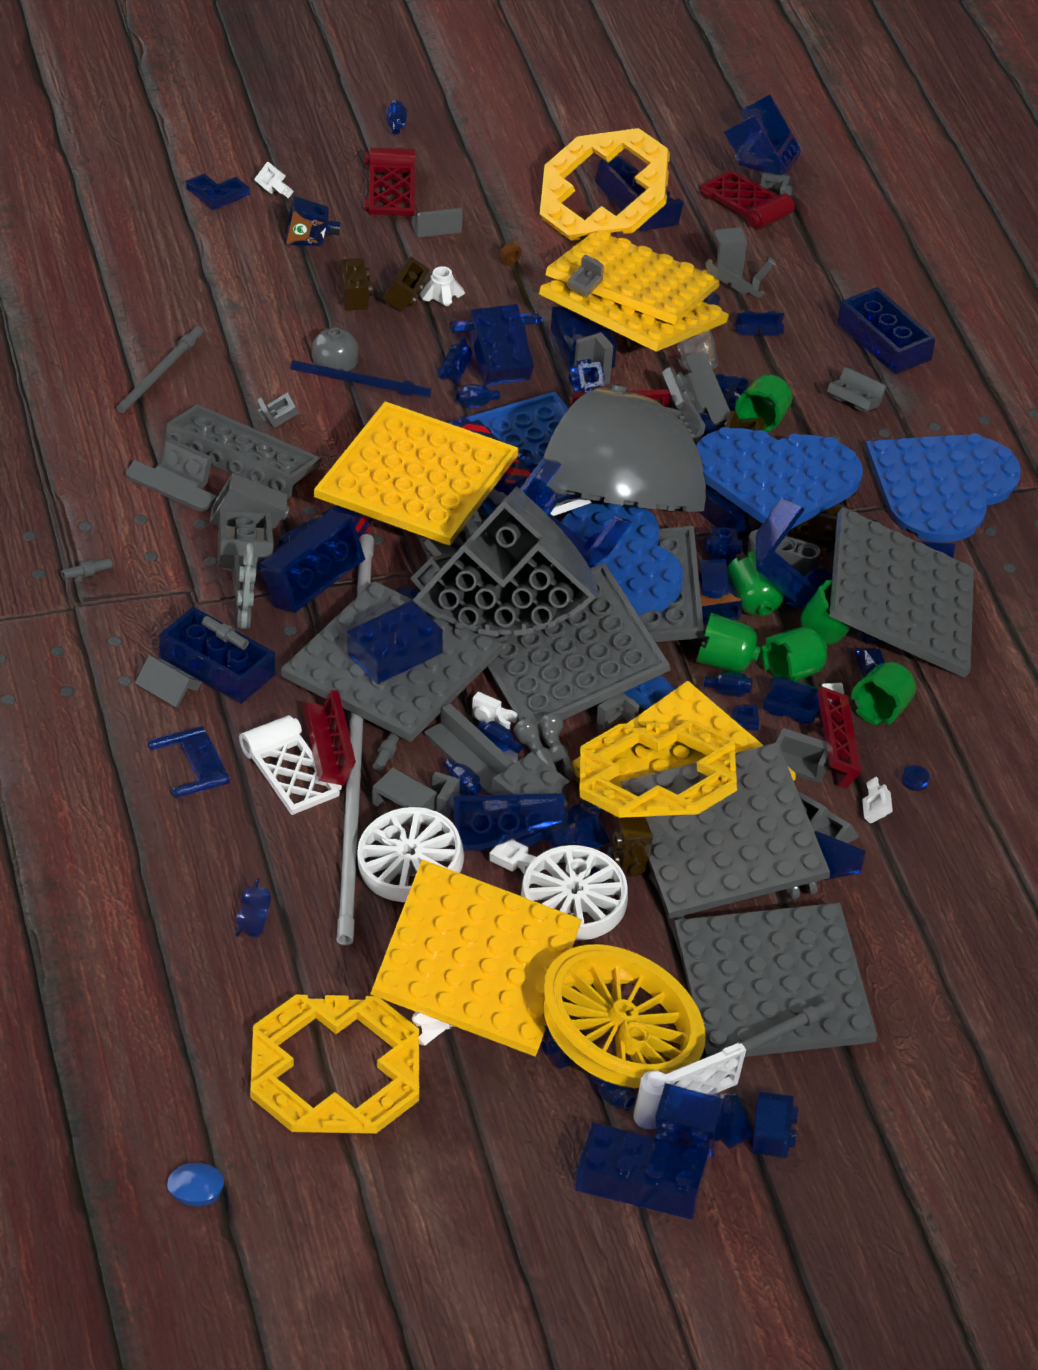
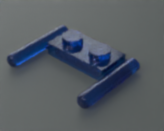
[147,726,230,798]

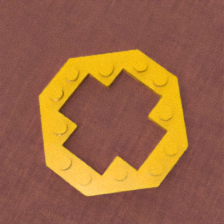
[540,128,670,241]
[580,721,737,818]
[250,995,419,1134]

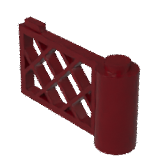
[364,147,415,216]
[699,170,795,230]

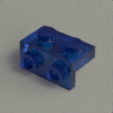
[763,676,820,724]

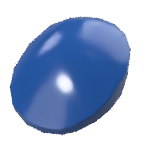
[167,1163,224,1207]

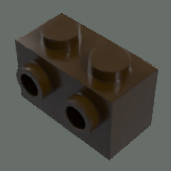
[382,256,430,312]
[340,258,373,311]
[792,504,850,544]
[611,816,653,877]

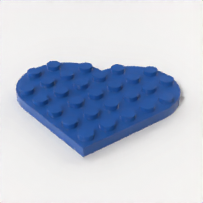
[696,427,863,535]
[865,433,1021,542]
[558,499,683,617]

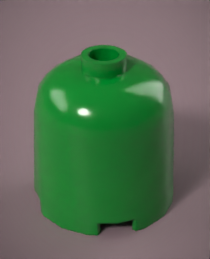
[735,375,793,433]
[725,551,785,616]
[801,580,853,645]
[696,613,761,673]
[761,627,827,687]
[851,662,916,726]

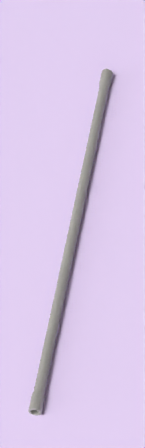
[336,534,374,945]

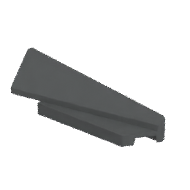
[797,790,859,848]

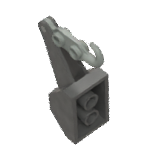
[218,510,273,629]

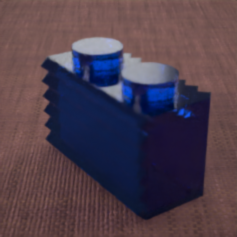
[752,1091,799,1158]

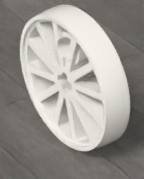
[358,807,464,902]
[521,845,628,941]

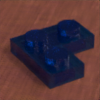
[186,173,250,210]

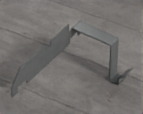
[705,257,776,298]

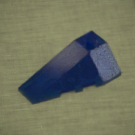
[454,793,565,851]

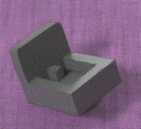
[761,171,792,196]
[567,255,604,298]
[257,392,299,428]
[596,693,639,730]
[432,772,460,818]

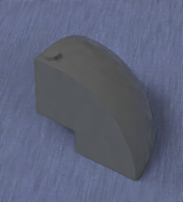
[536,384,706,512]
[413,487,598,636]

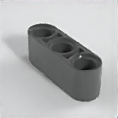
[747,530,820,577]

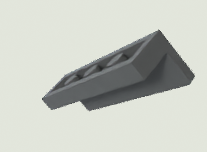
[425,703,515,797]

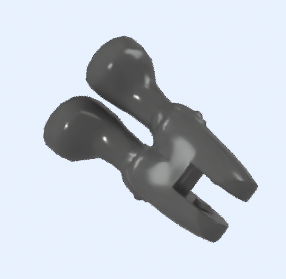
[514,713,575,782]

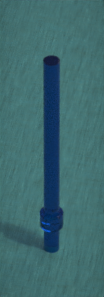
[291,360,432,398]

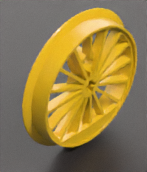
[544,944,706,1088]

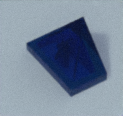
[854,648,885,678]
[814,830,866,880]
[692,1094,753,1149]

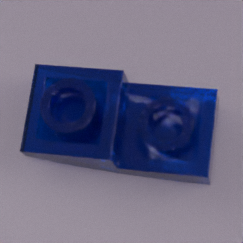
[700,559,729,599]

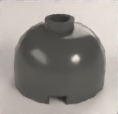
[311,328,359,373]

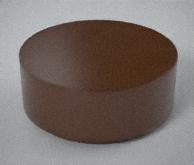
[499,242,522,265]

